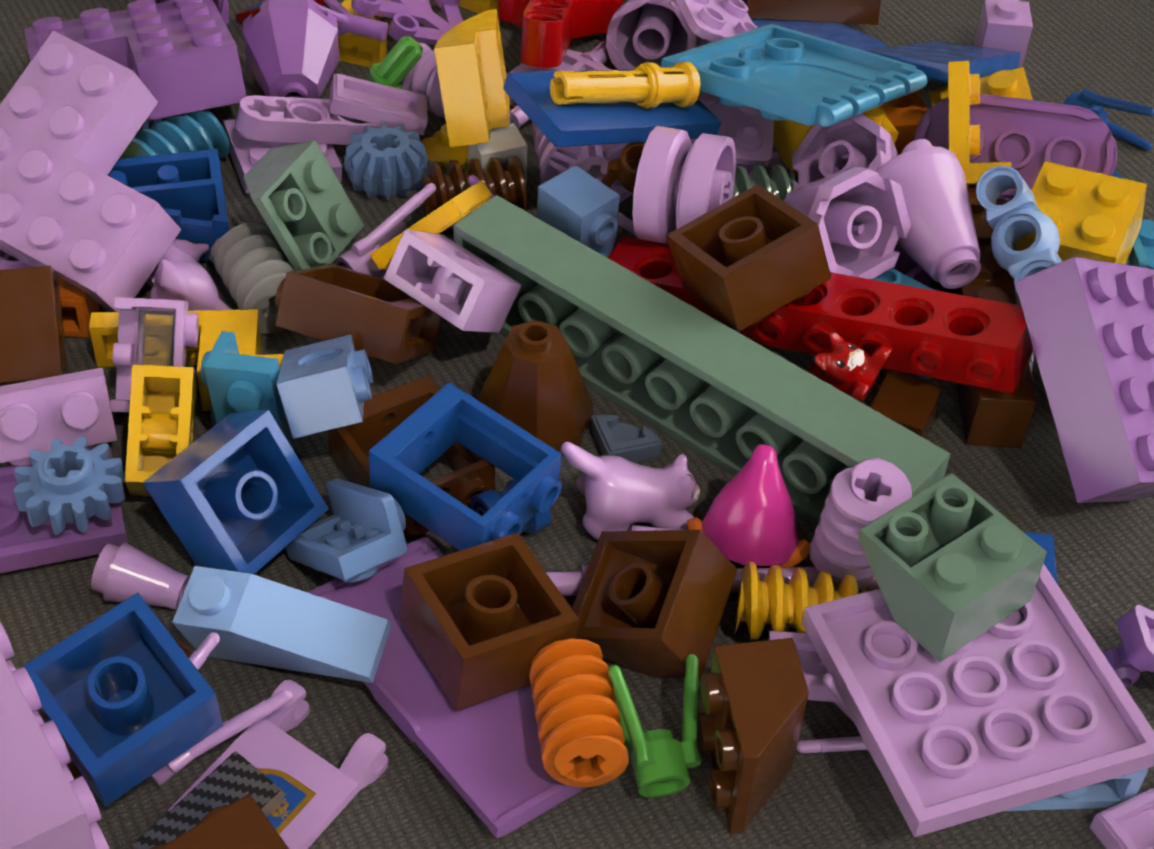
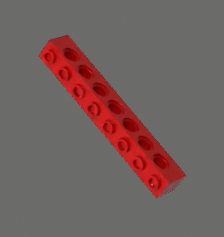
[608,236,1033,394]

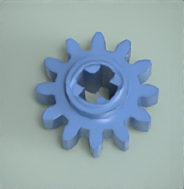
[13,436,125,535]

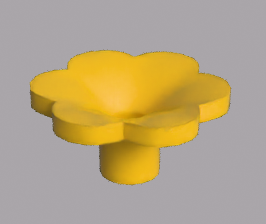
[421,124,468,169]

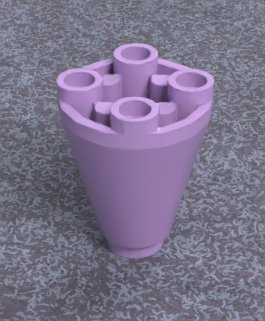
[875,139,981,289]

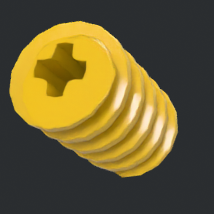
[734,561,866,641]

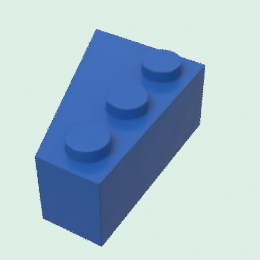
[107,149,229,262]

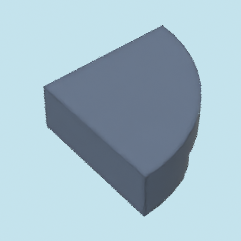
[590,414,662,463]

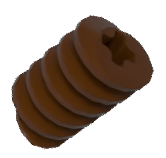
[421,156,527,217]

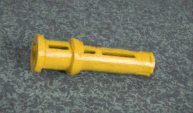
[550,62,700,109]

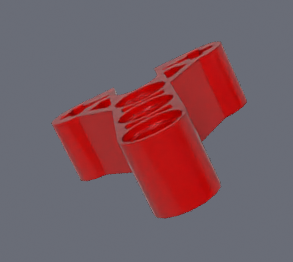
[497,0,624,68]

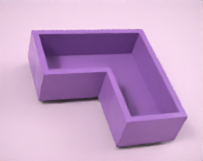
[24,0,247,121]
[1015,257,1154,503]

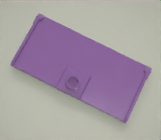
[308,537,631,838]

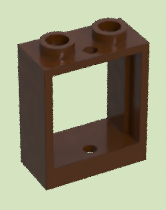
[275,264,443,364]
[328,375,496,539]

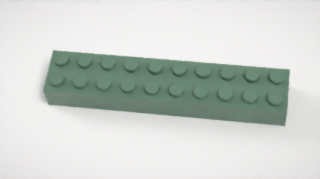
[454,195,951,527]

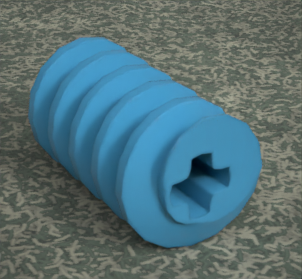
[119,109,231,159]

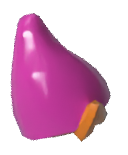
[687,444,810,568]

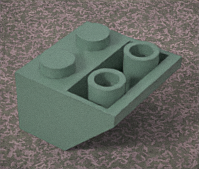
[243,140,364,271]
[858,473,1047,662]

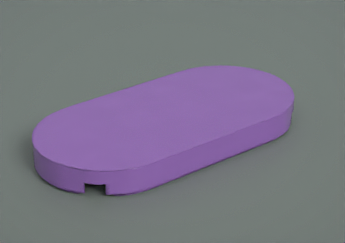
[915,94,1117,200]

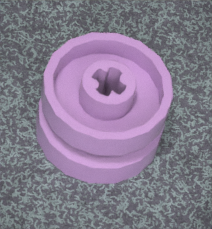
[632,126,736,244]

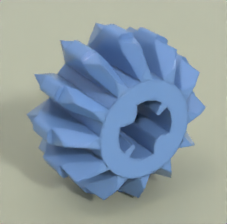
[344,123,428,201]

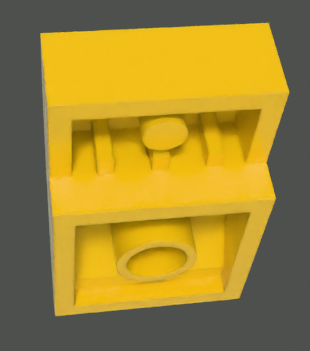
[434,9,510,147]

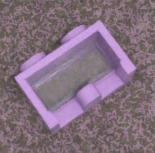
[110,297,199,412]

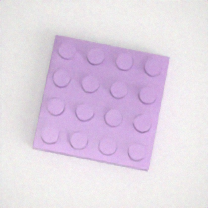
[802,563,1154,837]

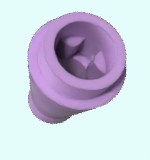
[91,542,190,610]

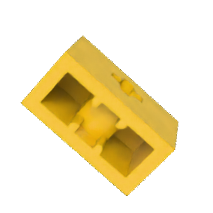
[125,364,196,496]

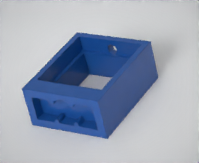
[369,382,562,551]

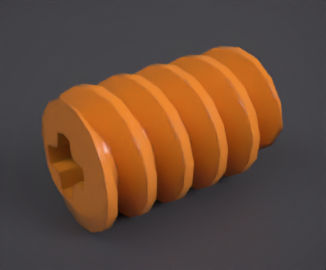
[528,638,629,788]

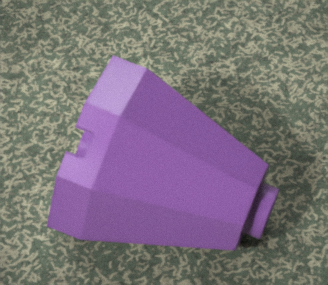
[243,0,340,99]

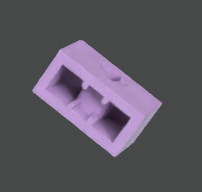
[383,230,522,333]

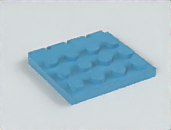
[661,24,927,127]

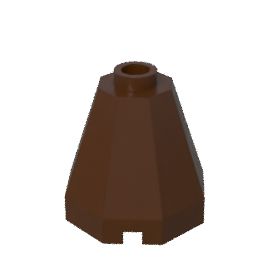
[477,320,593,457]

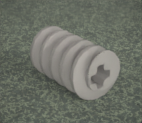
[209,222,294,334]

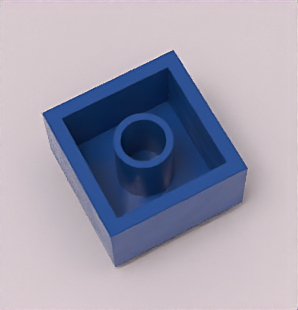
[143,410,329,574]
[21,593,223,807]

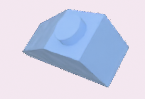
[172,566,392,683]

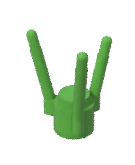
[608,654,701,798]

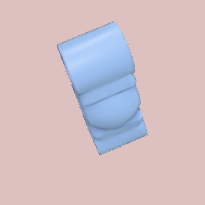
[976,165,1063,293]

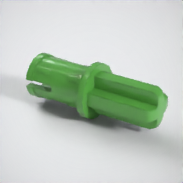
[366,35,423,89]

